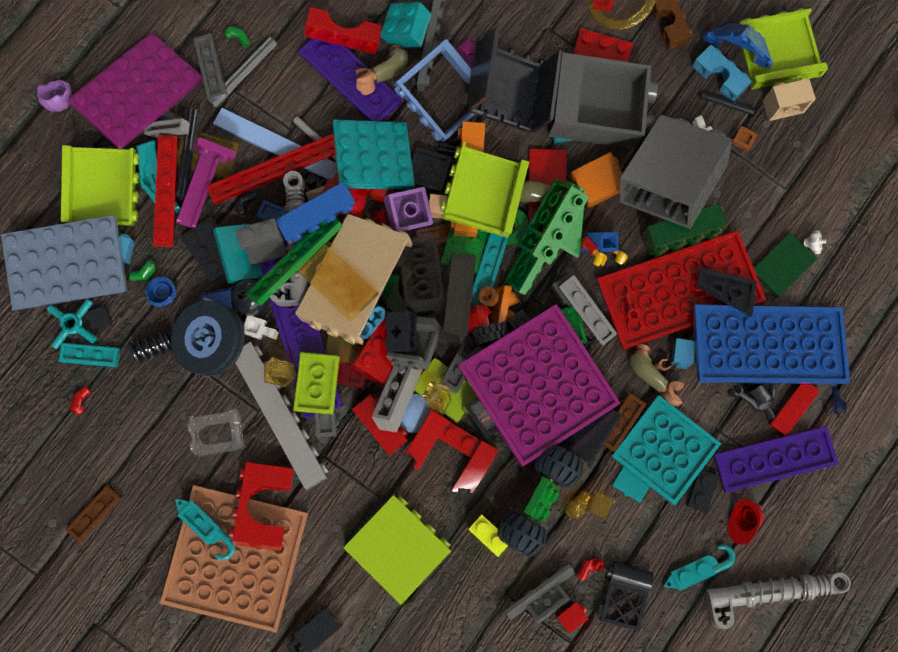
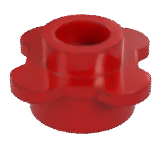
[371,208,388,226]

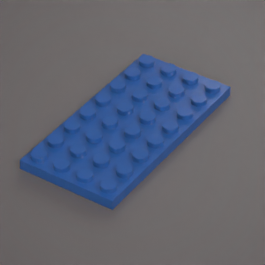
[692,305,850,384]

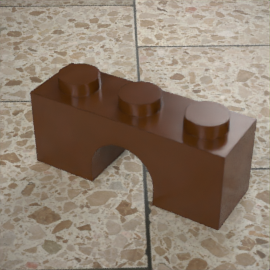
[648,0,692,51]

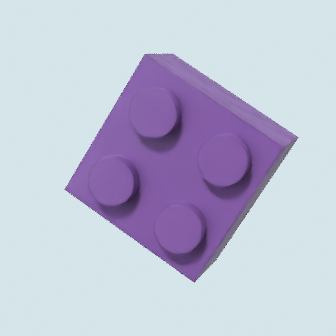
[383,187,433,232]

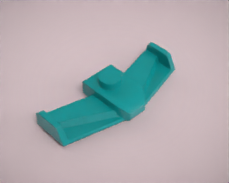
[136,140,181,213]

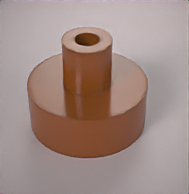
[479,286,499,307]

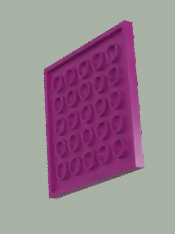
[458,304,620,467]

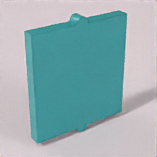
[612,466,649,503]

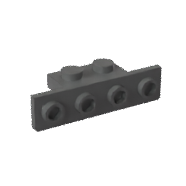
[505,564,575,624]

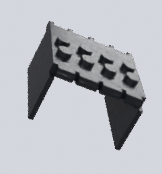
[466,26,562,133]

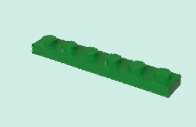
[246,219,343,306]

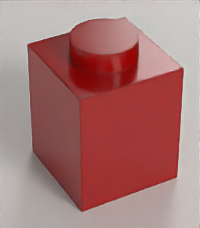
[555,601,589,634]

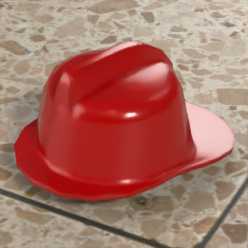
[727,499,764,545]

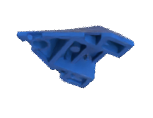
[703,23,773,70]

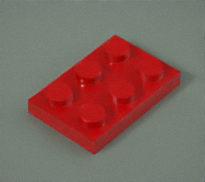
[573,28,633,62]

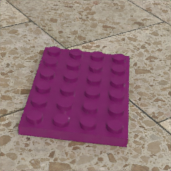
[68,32,203,150]

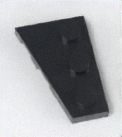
[696,267,757,317]

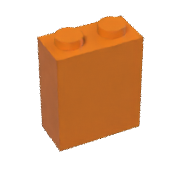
[569,152,624,209]

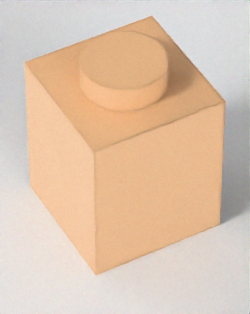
[428,194,447,219]

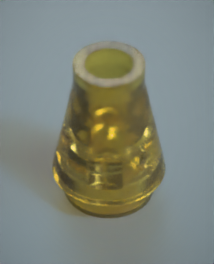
[565,490,591,521]

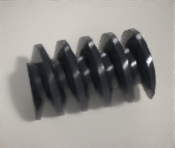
[128,328,172,363]

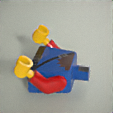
[580,232,628,266]

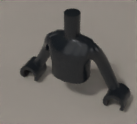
[727,383,776,420]

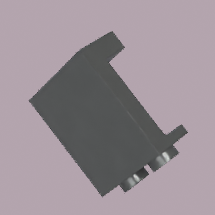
[386,317,442,370]

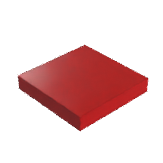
[529,149,567,186]

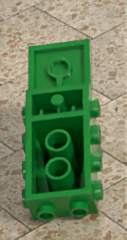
[504,179,589,295]

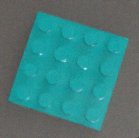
[332,120,415,190]
[611,395,721,506]

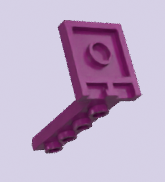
[176,137,237,228]

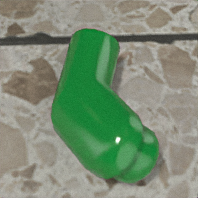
[224,26,251,47]
[130,260,156,281]

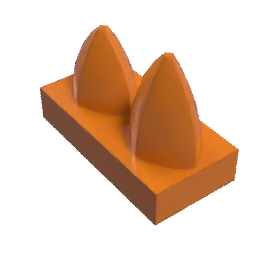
[490,285,520,325]

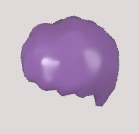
[37,80,72,112]

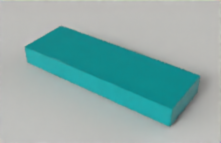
[59,343,121,368]

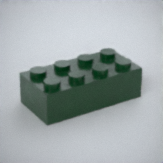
[641,204,728,258]

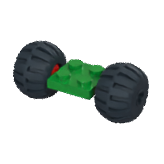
[498,444,583,557]

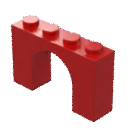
[229,462,294,551]

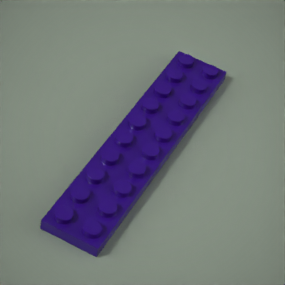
[260,230,343,419]

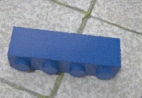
[275,182,355,243]

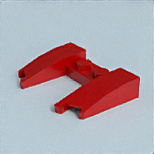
[405,410,499,493]

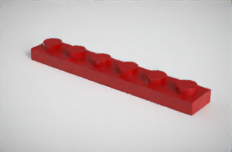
[153,135,178,247]

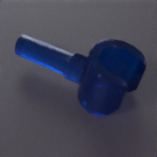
[831,386,847,415]

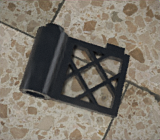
[597,562,654,631]

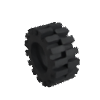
[472,322,509,347]

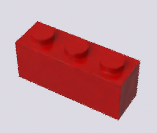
[352,395,408,456]

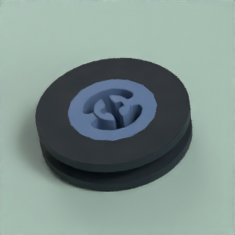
[171,300,245,376]

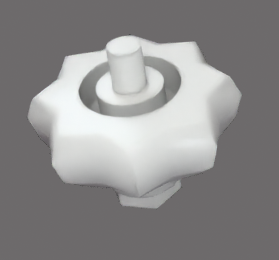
[804,230,826,254]

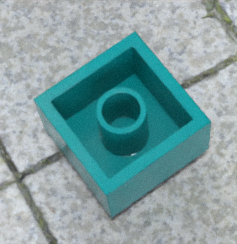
[380,2,431,47]

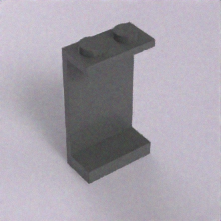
[235,219,287,266]

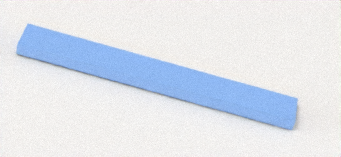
[213,108,337,180]

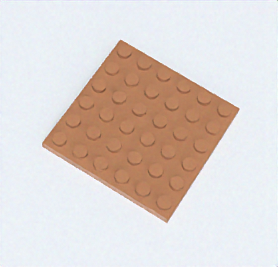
[160,485,309,633]

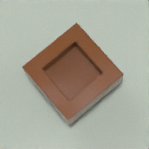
[731,126,758,152]

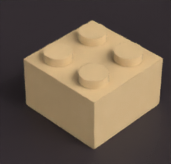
[763,78,816,121]

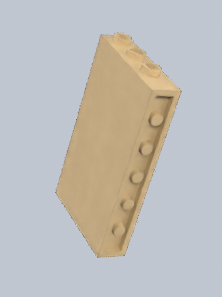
[295,214,412,345]

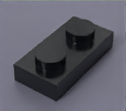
[687,470,719,513]

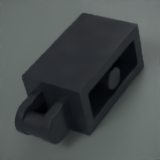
[287,607,342,652]

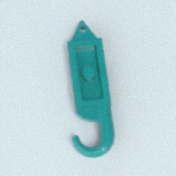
[175,499,235,560]
[663,545,735,591]

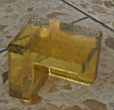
[587,492,615,519]

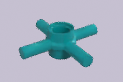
[47,299,97,349]

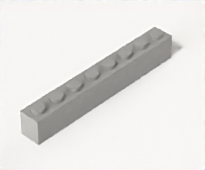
[235,342,328,490]

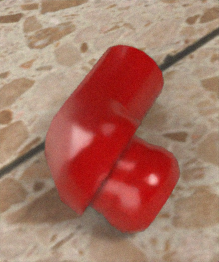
[70,386,91,415]
[576,558,604,581]

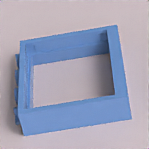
[394,39,475,142]

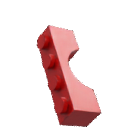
[304,7,382,54]

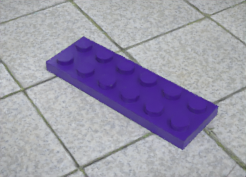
[298,39,402,122]
[713,426,839,493]

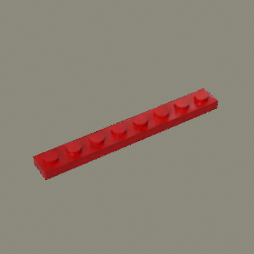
[206,134,335,205]

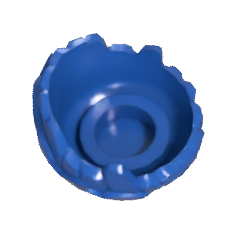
[145,276,176,307]

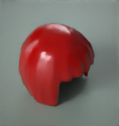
[463,304,493,334]

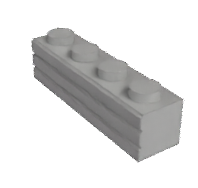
[144,118,190,138]

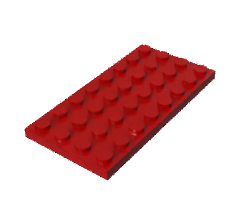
[596,231,766,350]

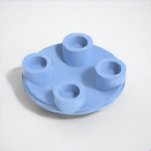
[400,394,434,433]

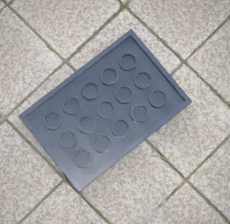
[1,215,128,310]

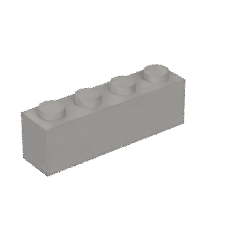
[372,366,423,433]

